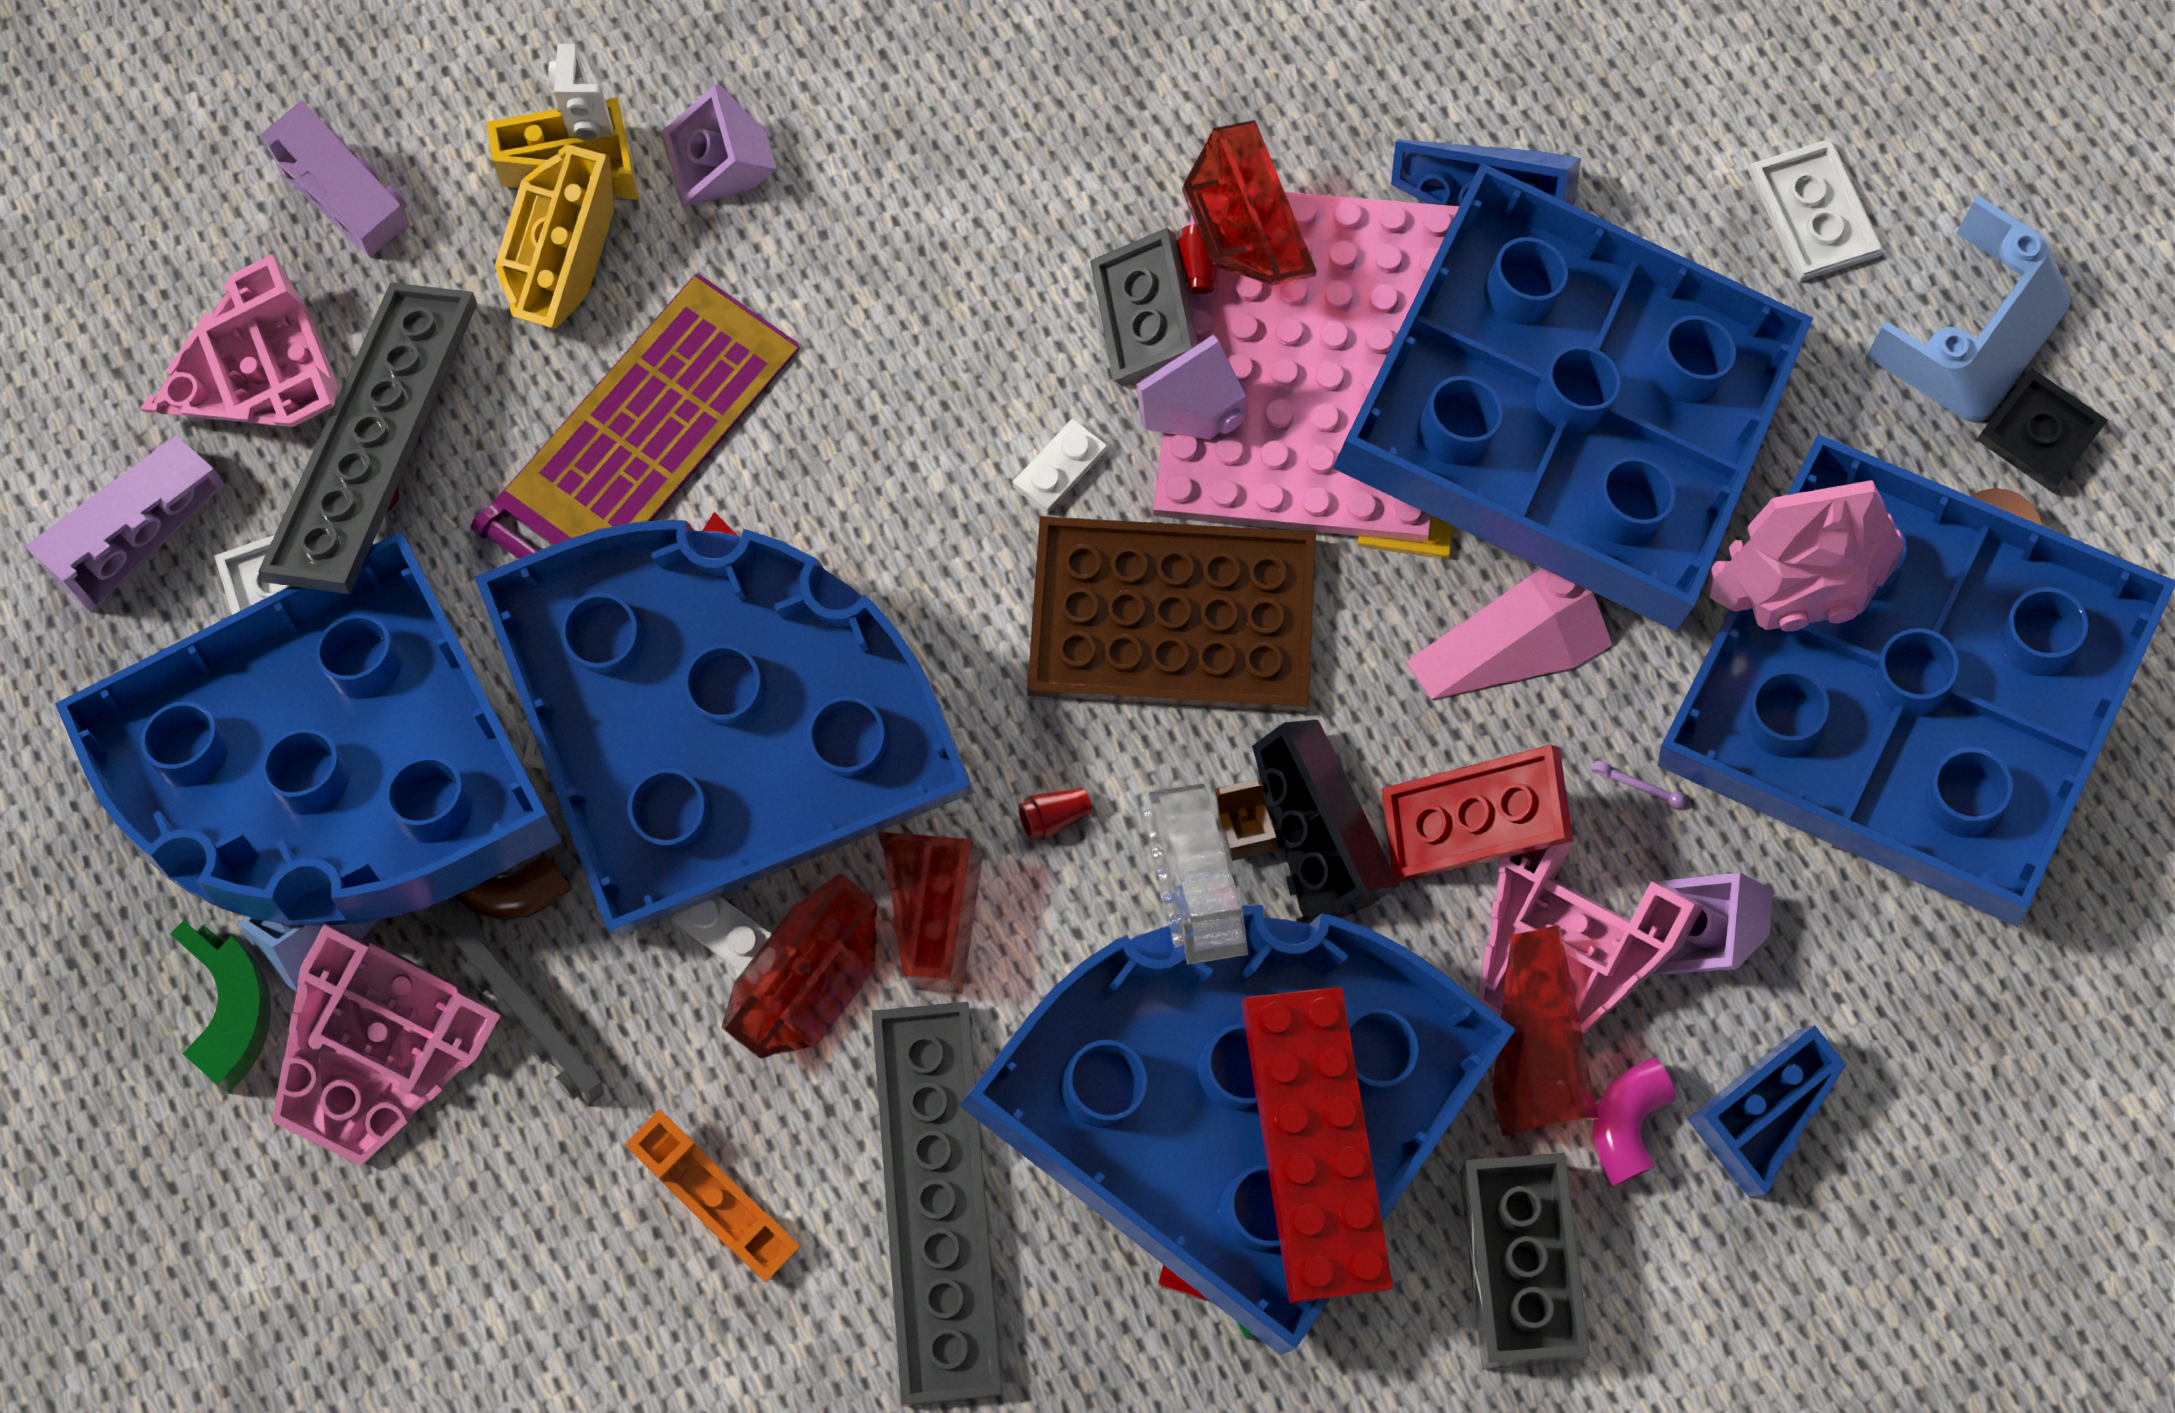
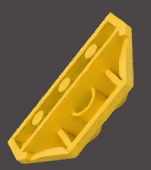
[495,144,615,330]

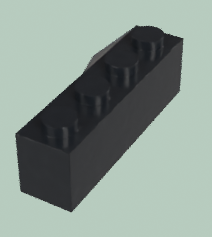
[1252,719,1400,925]

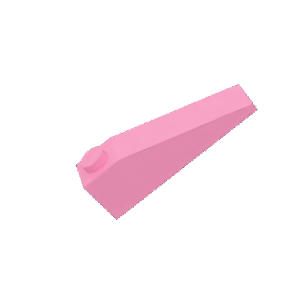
[1406,568,1612,700]

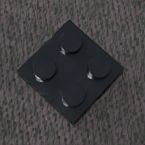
[1976,368,2108,493]

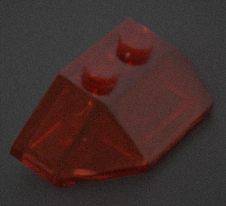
[1182,120,1317,285]
[721,873,877,1058]

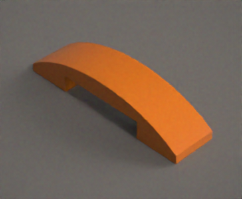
[624,1109,801,1283]

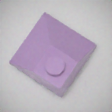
[662,85,776,207]
[1137,335,1247,439]
[1653,873,1773,975]

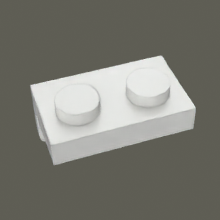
[548,44,613,141]

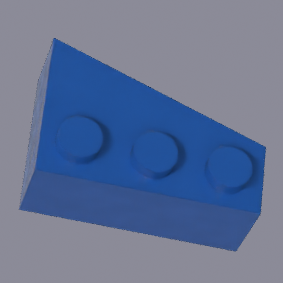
[1687,1025,1846,1197]

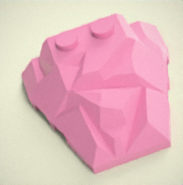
[1707,480,1904,632]
[272,923,501,1166]

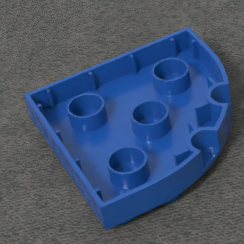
[475,520,975,936]
[55,531,562,926]
[959,905,1516,1355]

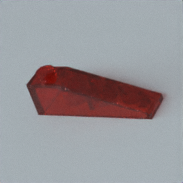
[1492,925,1598,1136]

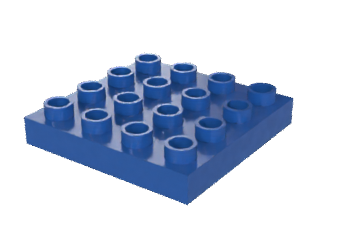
[1333,163,1813,631]
[1657,434,2175,927]

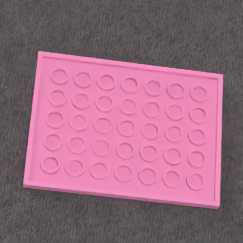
[1153,184,1460,542]

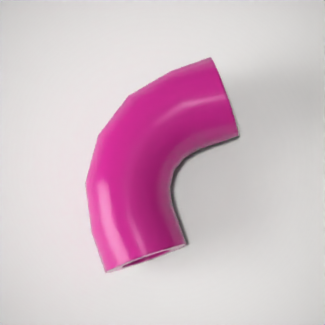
[1592,1057,1676,1188]

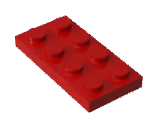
[1382,744,1573,882]

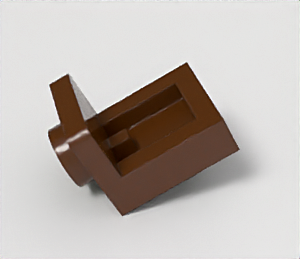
[1215,779,1278,861]

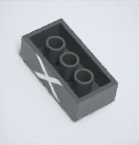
[1459,1153,1590,1370]

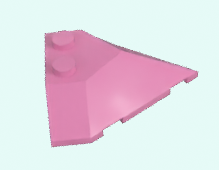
[140,254,338,427]

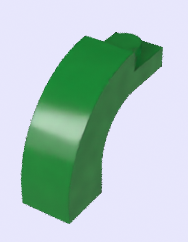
[170,920,271,1094]

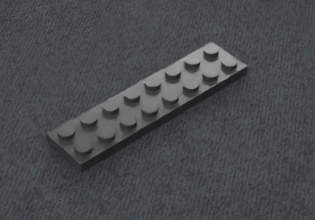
[258,282,478,594]
[872,1001,1003,1407]

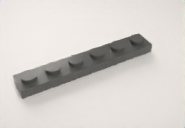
[412,900,604,1106]

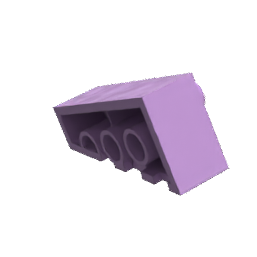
[25,435,225,612]

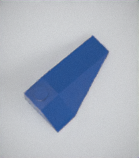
[1391,139,1581,206]

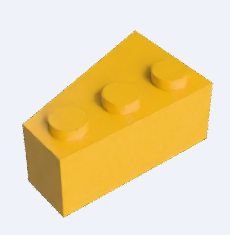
[486,97,640,200]

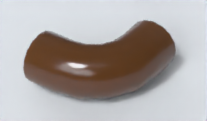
[454,853,572,920]

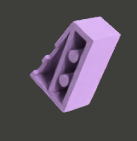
[261,100,409,258]

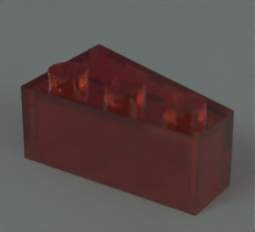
[878,832,983,994]

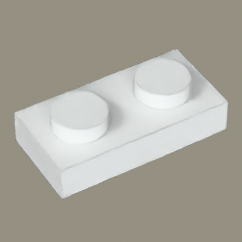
[1013,418,1107,514]
[671,896,777,978]

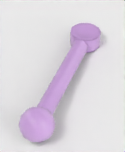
[1592,761,1687,809]

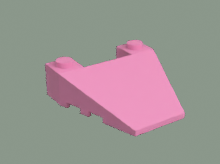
[1477,836,1704,1054]

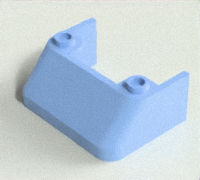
[1866,195,2071,422]

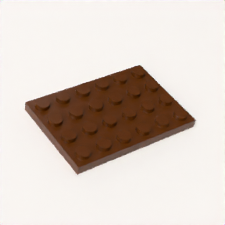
[1027,516,1316,712]

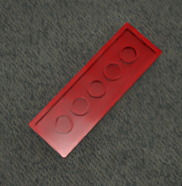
[1241,987,1393,1304]

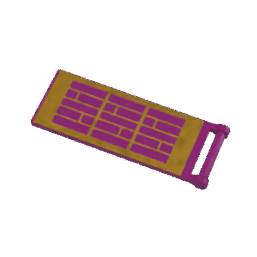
[470,274,799,559]

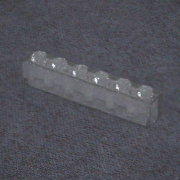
[1142,783,1248,965]

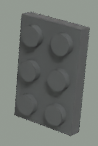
[1090,228,1198,386]

